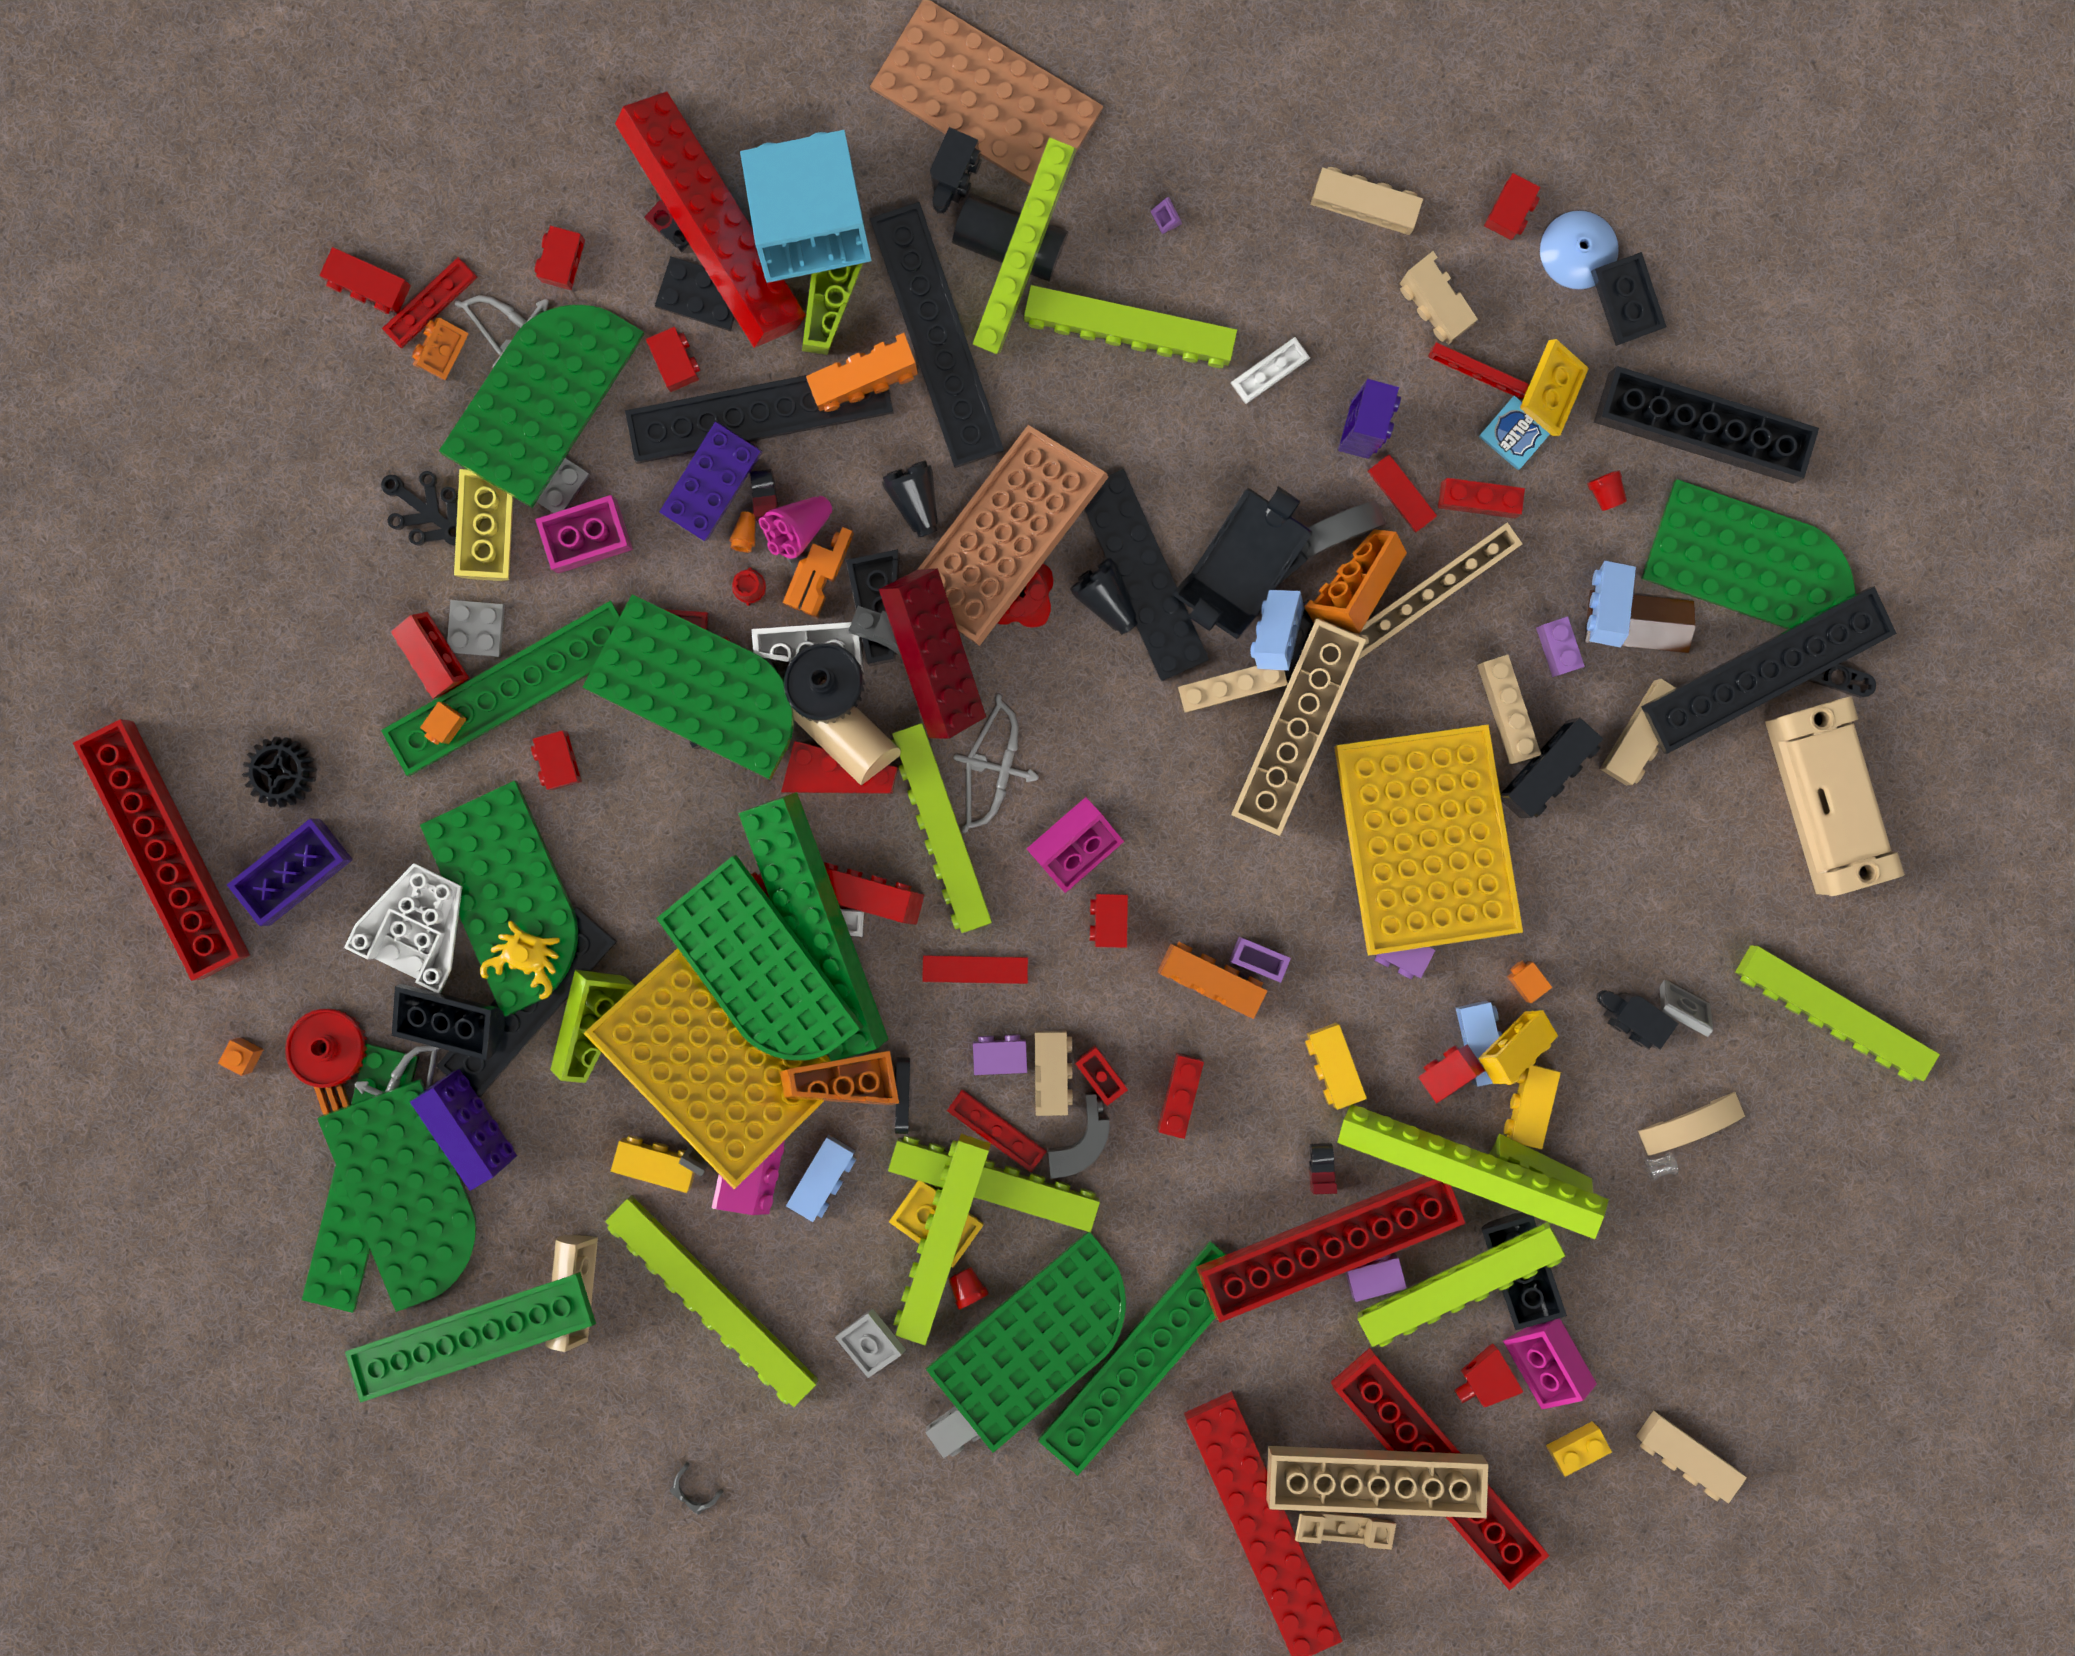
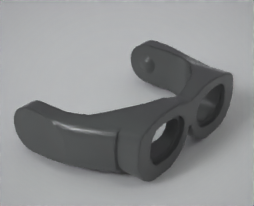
[669,1462,724,1515]

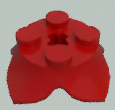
[997,564,1054,628]

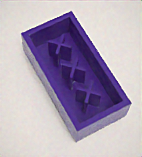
[1338,379,1401,459]
[659,422,763,541]
[227,818,353,926]
[410,1069,517,1191]

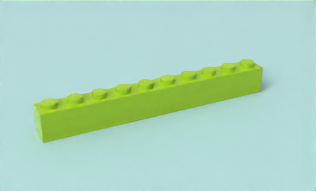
[1337,1104,1609,1239]
[605,1195,818,1407]

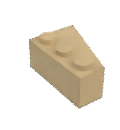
[1400,251,1478,345]
[1035,1031,1073,1116]

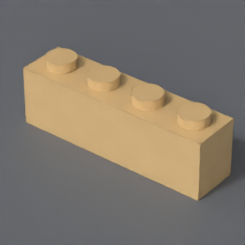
[1310,167,1423,235]
[1477,655,1541,764]
[1178,666,1288,713]
[1600,679,1675,786]
[1636,1411,1747,1504]

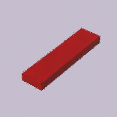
[382,257,478,349]
[1428,342,1530,399]
[922,955,1028,984]
[947,1089,1047,1173]

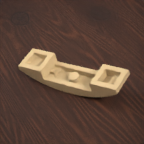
[1638,1092,1745,1156]
[1295,1511,1396,1550]

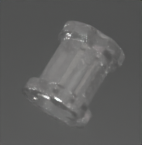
[1644,1152,1679,1182]

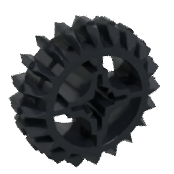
[242,737,317,808]

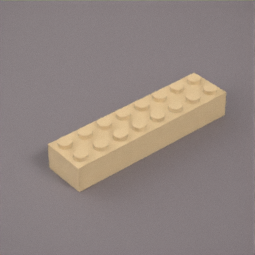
[1231,618,1367,836]
[1266,1446,1488,1518]

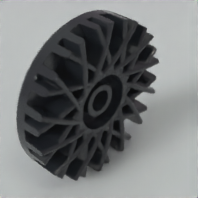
[784,643,865,724]

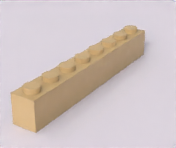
[1355,522,1522,660]

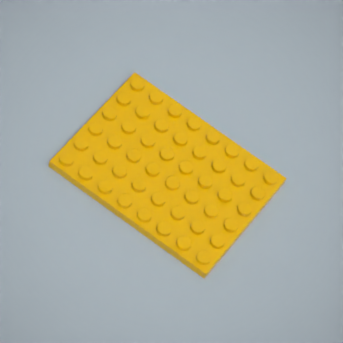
[1334,725,1523,956]
[584,948,831,1189]

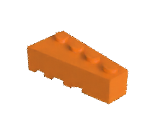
[806,333,918,412]
[1304,529,1407,634]
[1157,942,1267,1019]
[780,1051,899,1105]

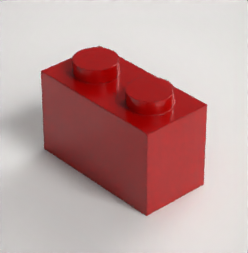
[1484,173,1541,240]
[535,225,585,291]
[646,326,701,392]
[531,730,582,790]
[1090,894,1128,948]
[1418,1044,1486,1104]
[1074,1045,1128,1106]

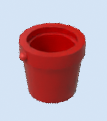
[1587,470,1627,511]
[732,567,766,606]
[948,1267,989,1309]

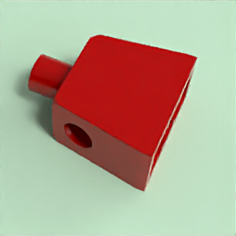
[1454,1344,1523,1407]

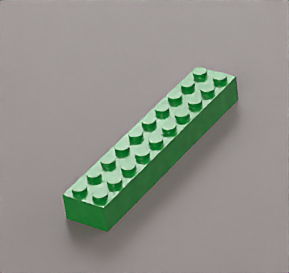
[738,792,889,1061]

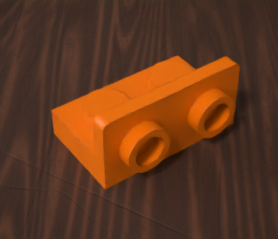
[412,318,469,380]

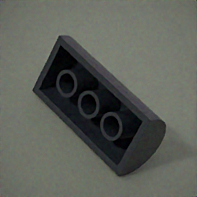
[952,193,1069,282]
[391,984,505,1060]
[1481,1212,1567,1331]

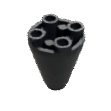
[882,460,938,537]
[1070,558,1138,635]

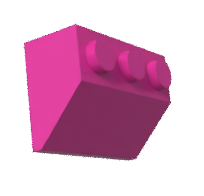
[1027,797,1124,893]
[712,1140,785,1215]
[1503,1318,1597,1409]

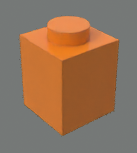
[420,702,467,745]
[1507,960,1552,1003]
[218,1037,264,1076]

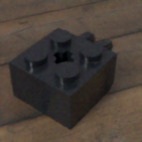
[930,127,982,214]
[1596,990,1679,1050]

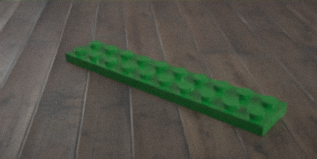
[381,601,620,776]
[302,1043,419,1313]
[1038,1240,1227,1476]
[345,1272,596,1403]

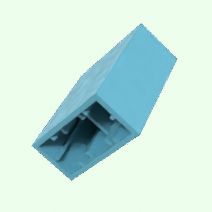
[740,130,871,283]

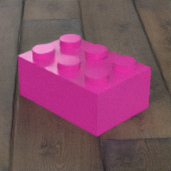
[535,495,633,574]

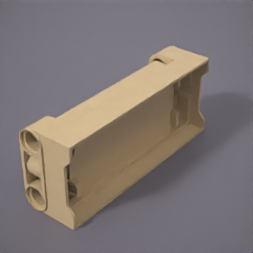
[1765,696,1905,896]

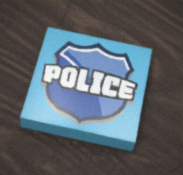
[1479,396,1550,470]

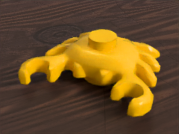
[480,921,560,1000]

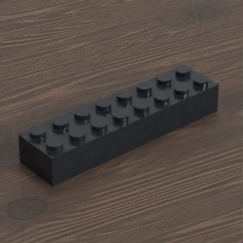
[1593,366,1819,484]

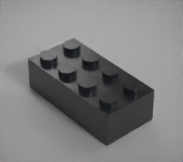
[1500,717,1603,818]

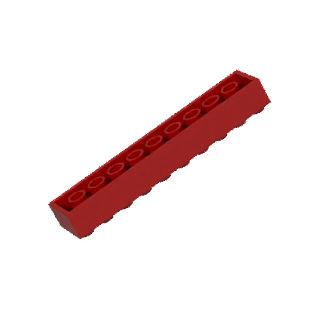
[615,91,806,348]
[73,719,250,981]
[1196,1175,1466,1323]
[1331,1348,1549,1591]
[1184,1391,1343,1656]

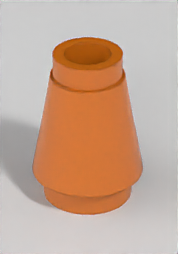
[729,511,756,553]

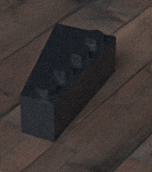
[846,549,900,666]

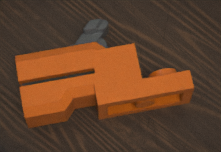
[783,527,854,618]

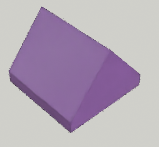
[1151,197,1182,234]

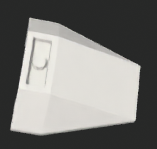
[344,863,462,993]

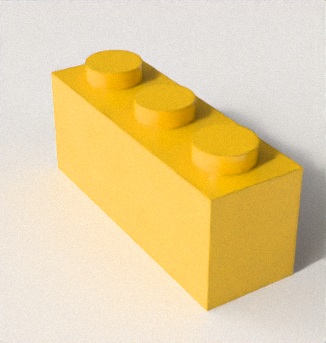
[1478,1010,1558,1085]
[1305,1023,1367,1110]
[1504,1065,1561,1149]
[610,1135,695,1193]

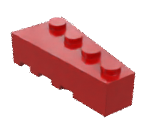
[781,741,899,794]
[823,862,925,925]

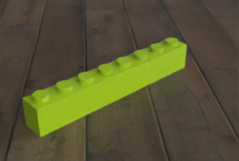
[973,137,1077,354]
[1024,285,1237,368]
[891,723,992,933]
[1735,945,1940,1082]
[893,1133,991,1345]
[888,1135,1100,1232]
[1357,1222,1565,1347]

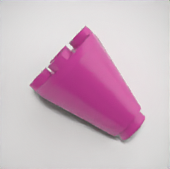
[759,496,832,559]

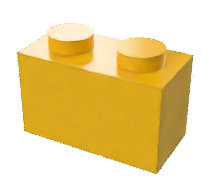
[1546,1421,1612,1477]

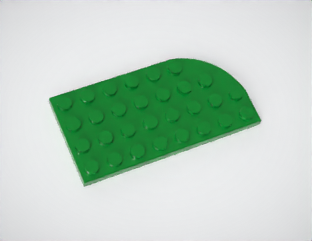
[439,305,644,508]
[1641,479,1855,629]
[583,594,794,780]
[420,781,578,1017]
[656,855,863,1061]
[317,1079,477,1312]
[925,1232,1126,1453]

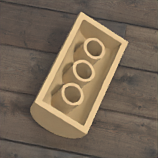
[793,679,901,785]
[545,1235,598,1352]

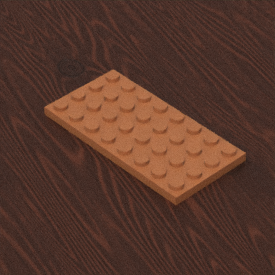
[870,0,1103,186]
[917,425,1108,646]

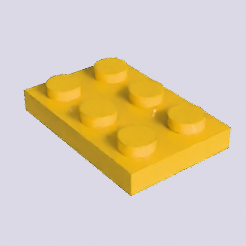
[1520,339,1589,436]
[889,1181,984,1268]

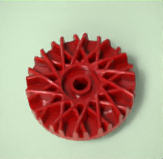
[285,1009,367,1088]

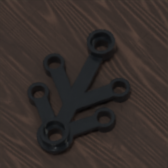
[381,471,458,546]

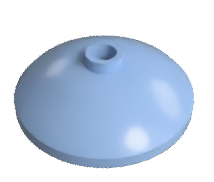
[1540,211,1619,289]

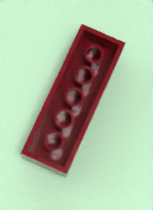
[879,568,986,739]

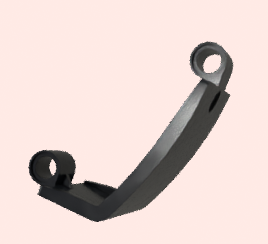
[1173,486,1312,639]

